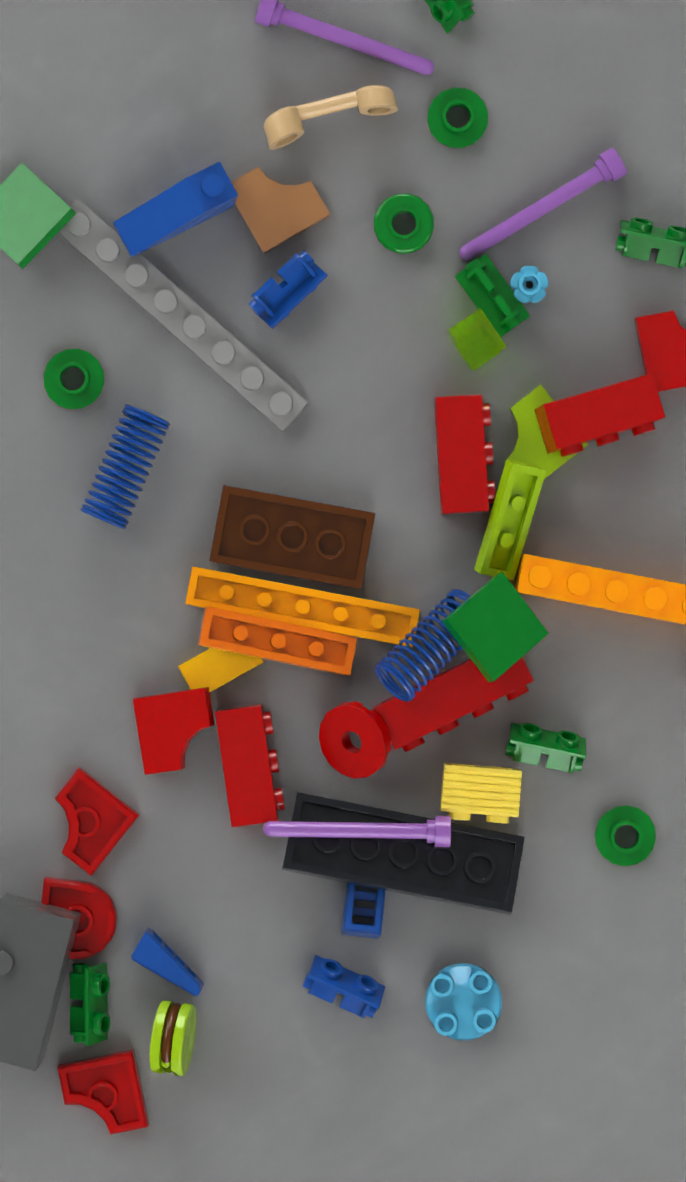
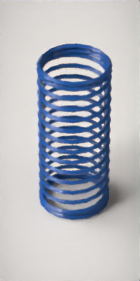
[81,404,170,529]
[375,589,470,702]

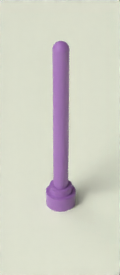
[255,0,434,75]
[459,147,627,260]
[263,816,451,847]

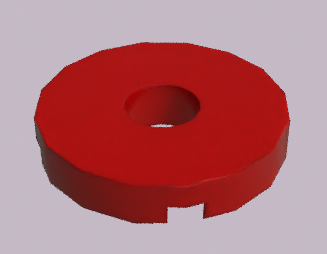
[319,701,392,779]

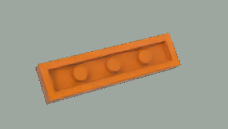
[197,606,357,676]

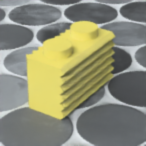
[440,762,522,824]

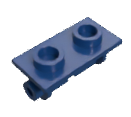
[248,250,328,329]
[302,955,385,1018]

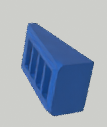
[341,883,386,939]
[131,927,204,996]

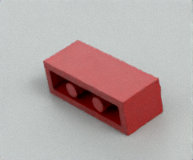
[534,373,666,457]
[434,394,495,515]
[215,704,285,828]

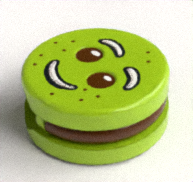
[149,1000,197,1077]

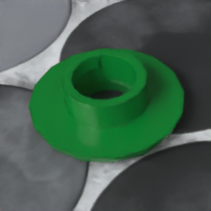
[427,87,488,148]
[373,193,434,254]
[43,349,104,409]
[595,805,656,867]

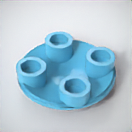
[425,963,502,1041]

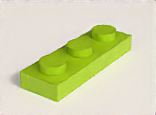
[474,459,547,580]

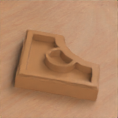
[231,167,330,254]

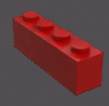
[373,657,534,752]

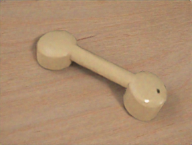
[263,85,398,150]

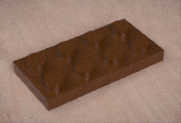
[209,485,375,589]

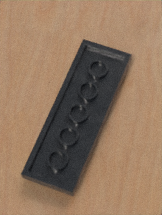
[282,792,525,915]

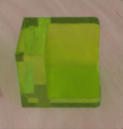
[447,308,506,371]

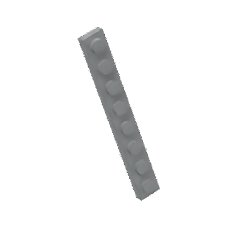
[58,198,309,432]

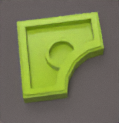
[503,384,588,479]

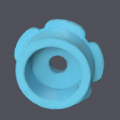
[510,265,549,303]

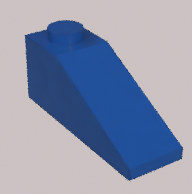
[113,161,238,258]

